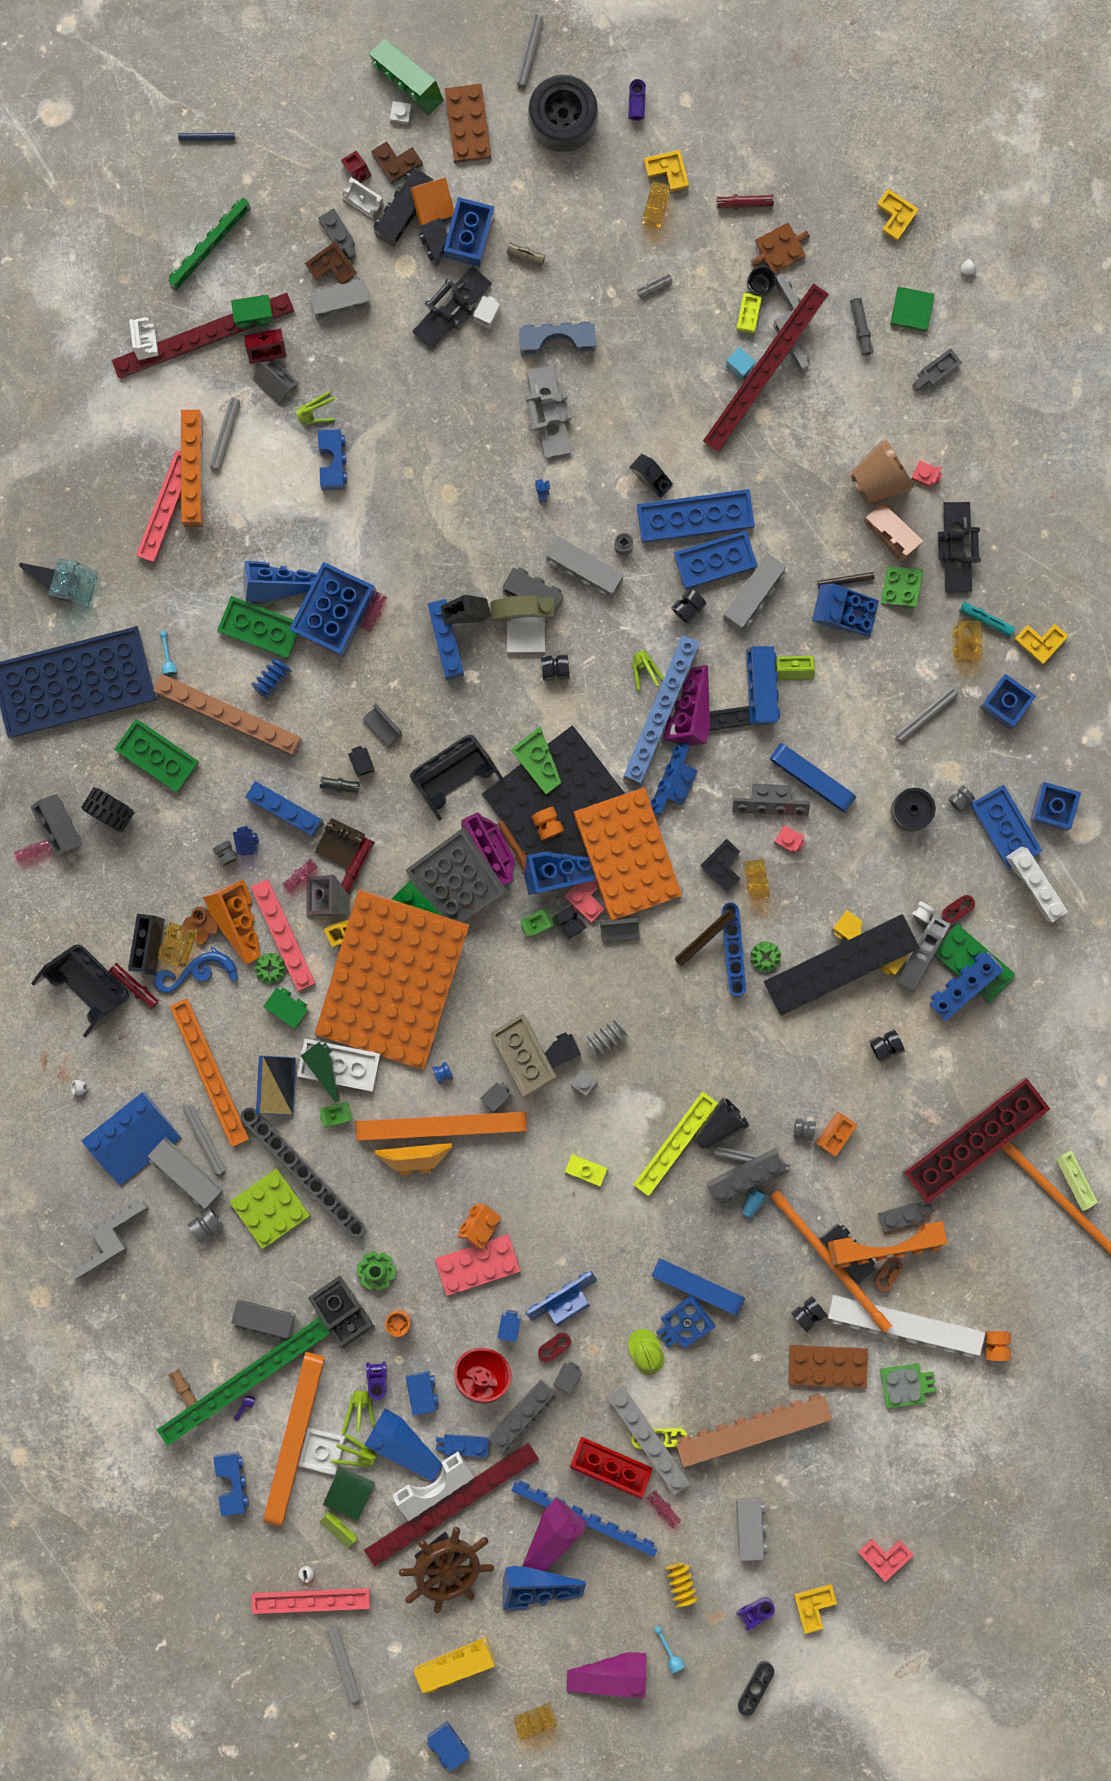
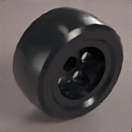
[527,75,599,152]

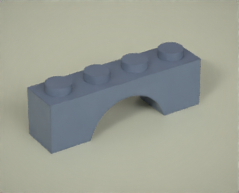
[519,321,596,355]

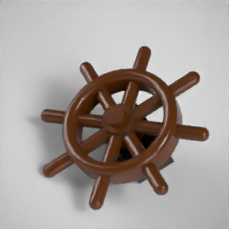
[399,1527,494,1613]

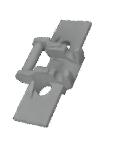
[524,366,572,459]

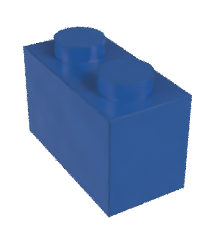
[497,1310,521,1342]
[406,1370,439,1416]
[427,1721,470,1772]

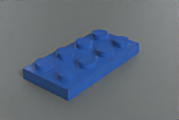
[674,530,758,589]
[970,785,1042,870]

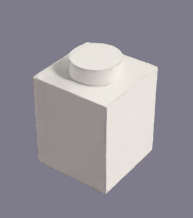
[473,296,501,329]

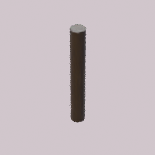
[817,572,875,588]

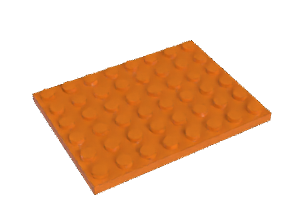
[314,889,470,1070]

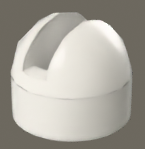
[961,259,977,276]
[71,1080,86,1096]
[298,1566,314,1583]

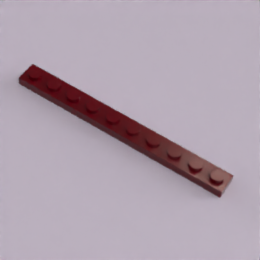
[703,283,829,452]
[111,292,295,379]
[364,1442,539,1567]

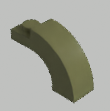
[490,596,554,621]

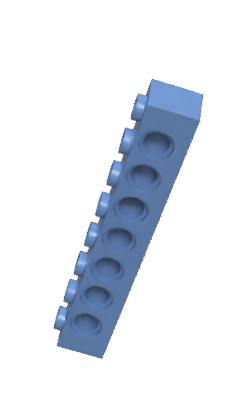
[623,635,700,786]

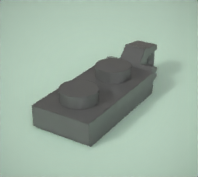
[318,208,356,260]
[912,348,962,392]
[878,1202,934,1232]

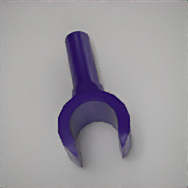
[234,1396,255,1420]

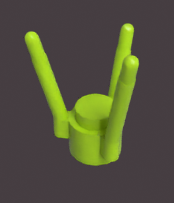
[295,391,336,426]
[631,650,664,691]
[342,1391,375,1435]
[330,1434,376,1468]

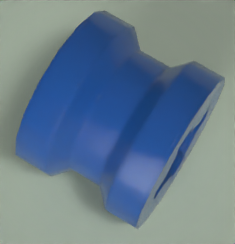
[432,1062,453,1085]

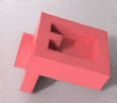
[911,460,943,488]
[774,825,805,854]

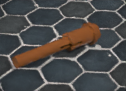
[497,821,527,875]

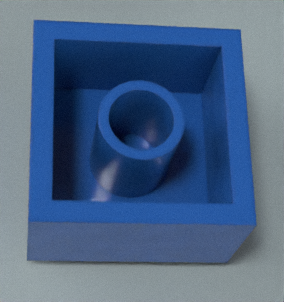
[979,674,1036,730]
[1030,782,1081,831]

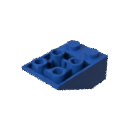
[812,583,879,637]

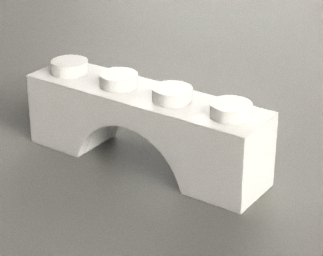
[1005,847,1068,923]
[393,1452,474,1521]

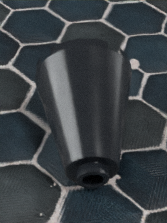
[695,1097,749,1149]

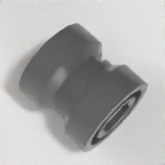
[614,533,634,555]
[948,785,975,812]
[213,841,238,866]
[793,1118,816,1141]

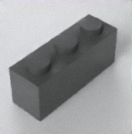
[502,567,563,614]
[30,794,83,858]
[231,1299,295,1341]

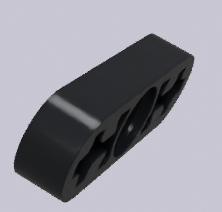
[737,1661,774,1716]

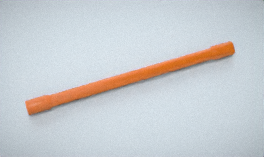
[1001,1141,1111,1255]
[770,1190,893,1333]

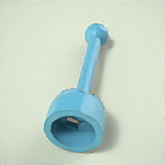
[160,631,178,677]
[654,1626,685,1674]

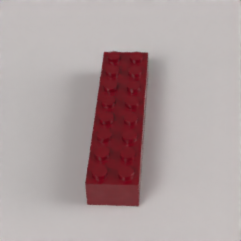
[901,1078,1050,1203]

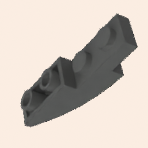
[897,915,951,992]

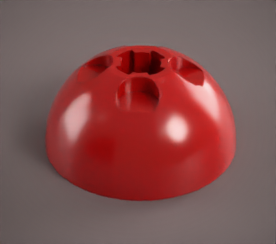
[454,1348,512,1404]

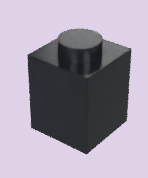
[348,746,375,777]

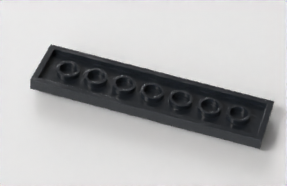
[764,913,920,1016]

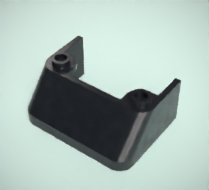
[410,735,503,821]
[31,945,129,1038]

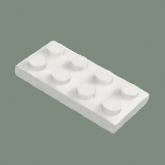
[297,1039,380,1092]

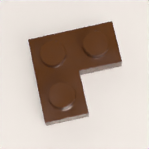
[371,141,423,184]
[305,242,358,284]

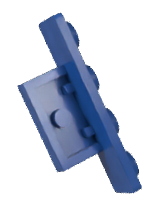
[650,743,698,815]
[526,1271,597,1327]

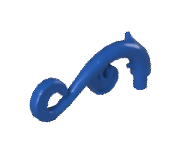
[154,947,238,993]

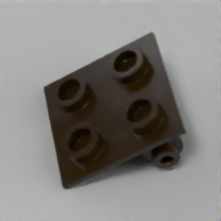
[315,818,366,868]

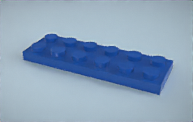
[637,489,755,543]

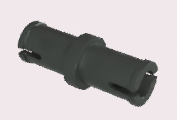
[320,776,360,794]

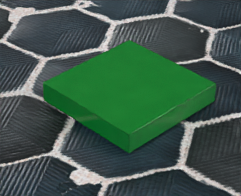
[890,286,935,332]

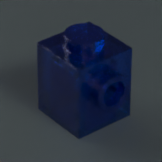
[233,826,259,857]

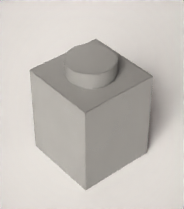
[571,1069,597,1096]

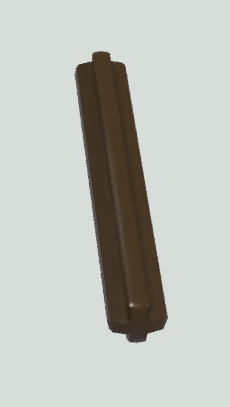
[675,910,736,966]

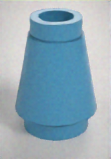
[742,1187,767,1218]

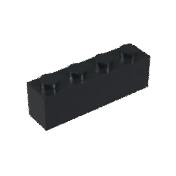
[373,168,434,247]

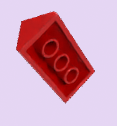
[569,1436,653,1500]

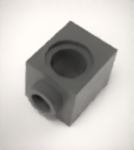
[480,1082,510,1112]
[553,1361,582,1394]

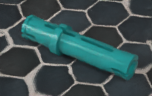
[959,601,1015,638]

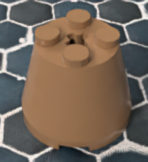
[848,439,915,506]

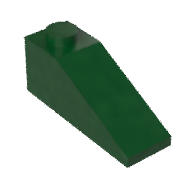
[301,1042,340,1102]

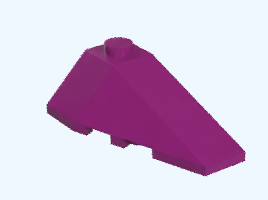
[664,665,710,746]
[522,1497,586,1571]
[566,1652,646,1698]

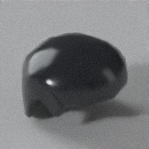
[746,266,777,297]

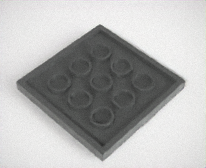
[406,828,507,923]

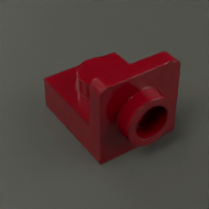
[341,151,372,183]

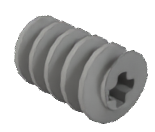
[586,1019,628,1058]

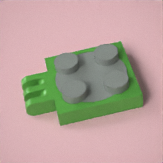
[880,1363,937,1408]

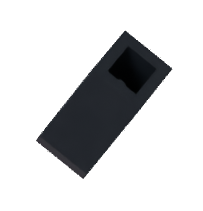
[418,217,448,266]
[629,453,673,497]

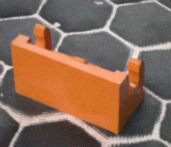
[815,1112,858,1157]

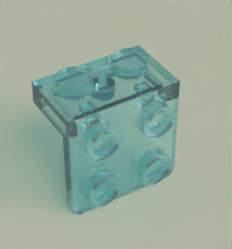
[48,558,98,608]

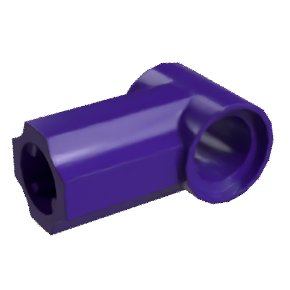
[628,79,646,121]

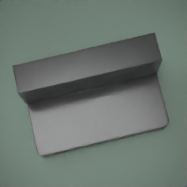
[253,359,299,404]
[363,704,403,747]
[600,918,640,942]

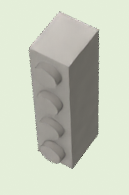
[546,536,624,597]
[723,553,786,630]
[147,1137,223,1208]

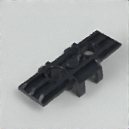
[412,266,492,350]
[938,502,981,592]

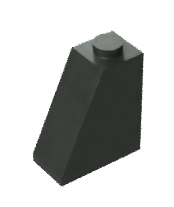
[441,595,491,624]

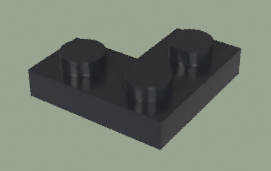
[700,838,741,893]

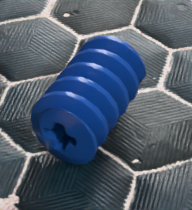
[251,659,293,701]

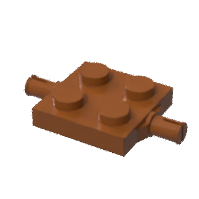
[750,223,810,273]

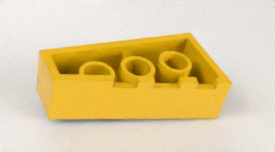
[413,1636,496,1694]

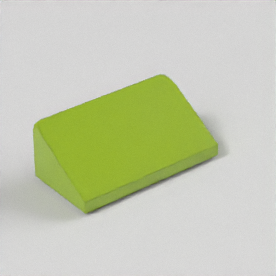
[776,656,815,680]
[320,1511,357,1547]

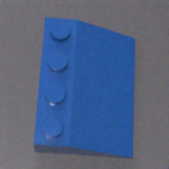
[289,562,377,658]
[81,1092,181,1186]

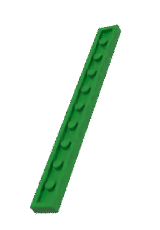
[157,1317,331,1446]

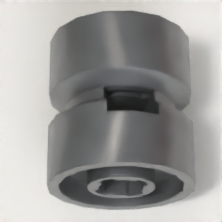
[187,1208,224,1244]

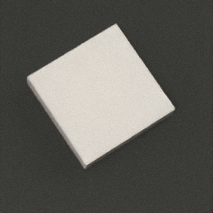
[507,617,545,653]
[298,1427,345,1476]

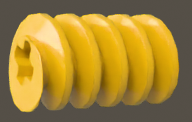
[665,1562,698,1607]

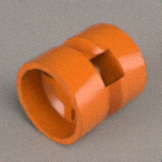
[531,806,564,841]
[385,1309,412,1337]
[985,1331,1011,1361]

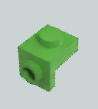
[520,908,554,937]
[320,1101,353,1127]

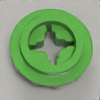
[750,942,781,972]
[255,953,286,984]

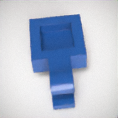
[535,479,551,503]

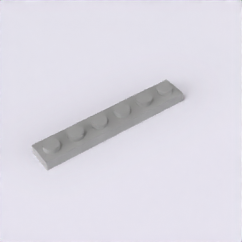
[607,1385,690,1495]

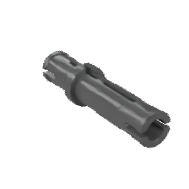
[850,298,873,356]

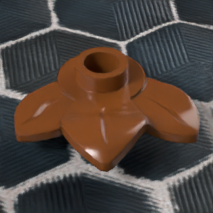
[181,907,218,945]

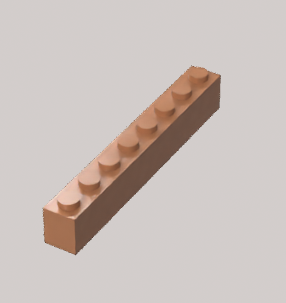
[153,674,302,757]
[675,1393,832,1467]

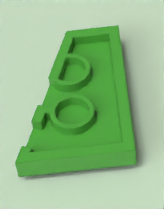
[510,726,561,795]

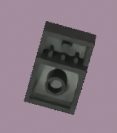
[308,1276,375,1348]

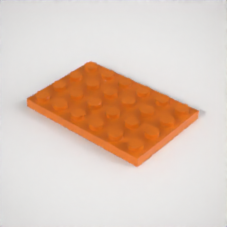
[572,787,682,921]

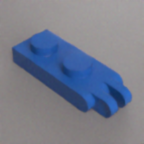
[436,1434,489,1457]

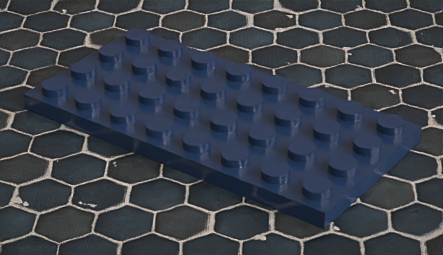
[0,626,157,738]

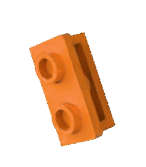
[457,1204,501,1250]

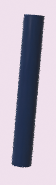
[178,133,235,141]

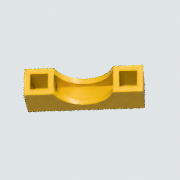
[832,910,909,976]

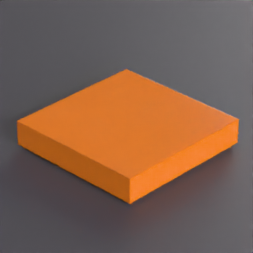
[410,177,454,225]

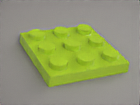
[229,1168,310,1249]

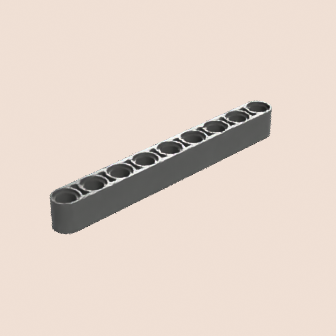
[241,1107,366,1238]

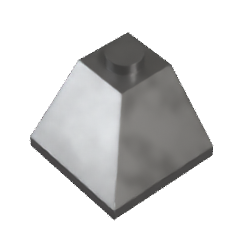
[306,875,349,916]

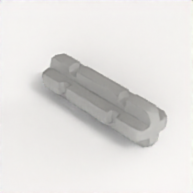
[637,273,673,298]

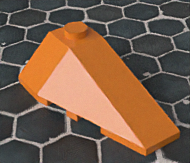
[203,879,261,964]

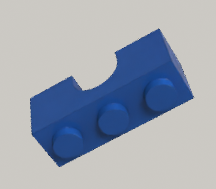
[318,429,348,491]
[213,1451,249,1516]

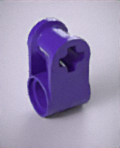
[366,1361,387,1400]
[736,1597,775,1631]

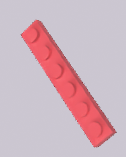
[136,450,181,563]
[251,879,316,991]
[251,1588,370,1614]

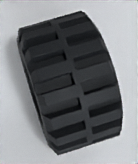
[81,787,135,832]

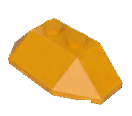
[374,1143,453,1175]

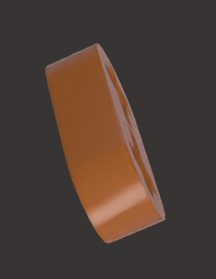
[874,1256,903,1291]

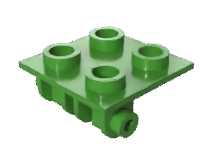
[881,566,923,609]

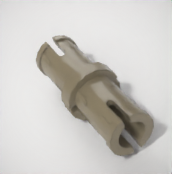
[506,242,546,266]

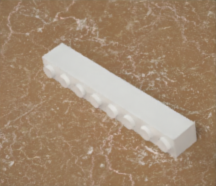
[827,1294,985,1358]

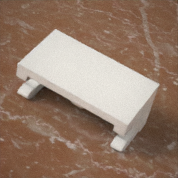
[342,177,384,220]
[129,317,158,360]

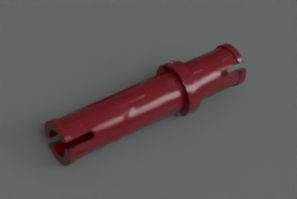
[716,194,774,210]
[341,837,375,894]
[109,962,159,1010]

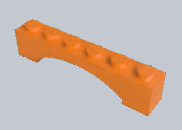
[181,409,204,527]
[827,1221,948,1268]

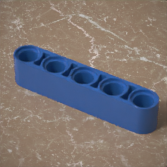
[769,743,856,813]
[721,902,746,997]
[651,1258,745,1316]

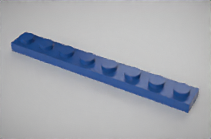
[511,1480,657,1557]

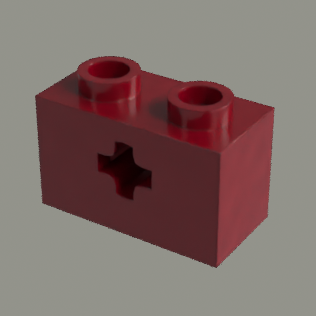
[244,328,287,364]

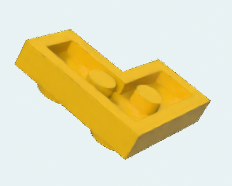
[644,150,689,192]
[877,189,919,241]
[1014,623,1068,665]
[794,1584,837,1634]

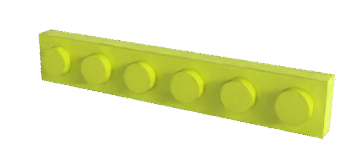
[633,1091,718,1196]

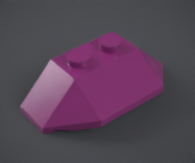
[461,812,514,885]

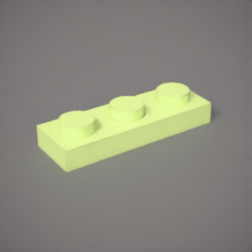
[1056,1150,1098,1211]

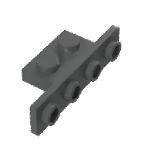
[732,784,810,816]

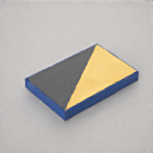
[256,1056,296,1115]

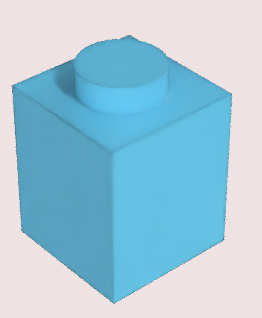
[725,347,756,380]

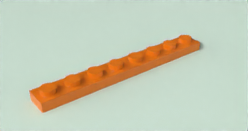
[170,998,250,1147]

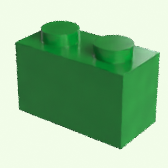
[231,294,274,329]
[263,987,310,1029]

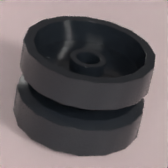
[890,787,936,832]

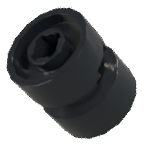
[671,588,707,624]
[541,654,570,681]
[552,905,587,941]
[869,1029,905,1063]
[791,1296,828,1333]

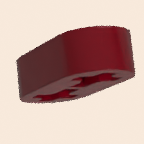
[941,895,975,923]
[538,1332,571,1362]

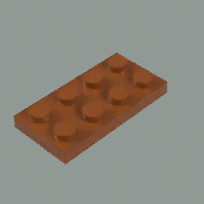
[445,83,491,163]
[788,1345,868,1388]

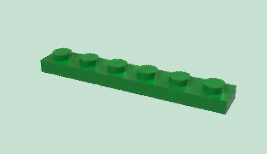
[168,197,251,291]

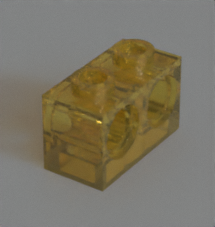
[642,181,670,229]
[952,621,982,662]
[743,859,770,901]
[158,922,198,967]
[513,1702,557,1741]

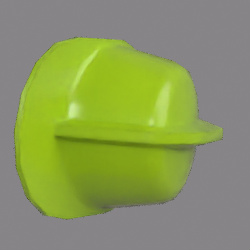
[628,1329,665,1375]

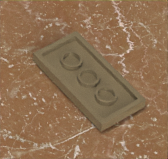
[490,1014,558,1099]

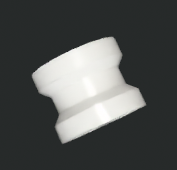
[912,901,936,924]

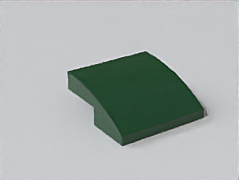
[323,1467,375,1521]

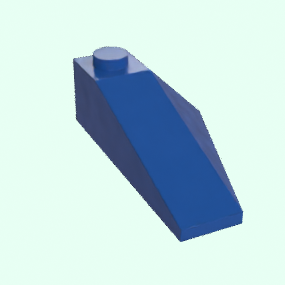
[364,1408,442,1482]
[502,1566,586,1610]

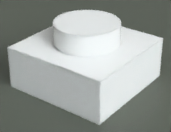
[390,101,412,125]

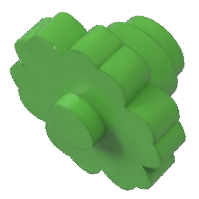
[356,1251,396,1291]

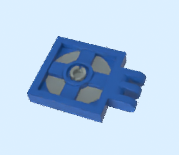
[656,1295,715,1348]

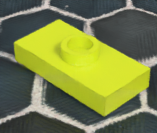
[736,293,762,334]
[565,1154,608,1186]

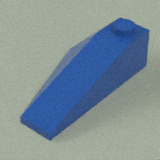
[244,561,317,603]
[524,852,596,895]

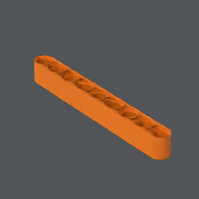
[355,1112,528,1141]
[263,1352,325,1527]

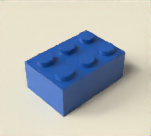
[443,197,495,267]

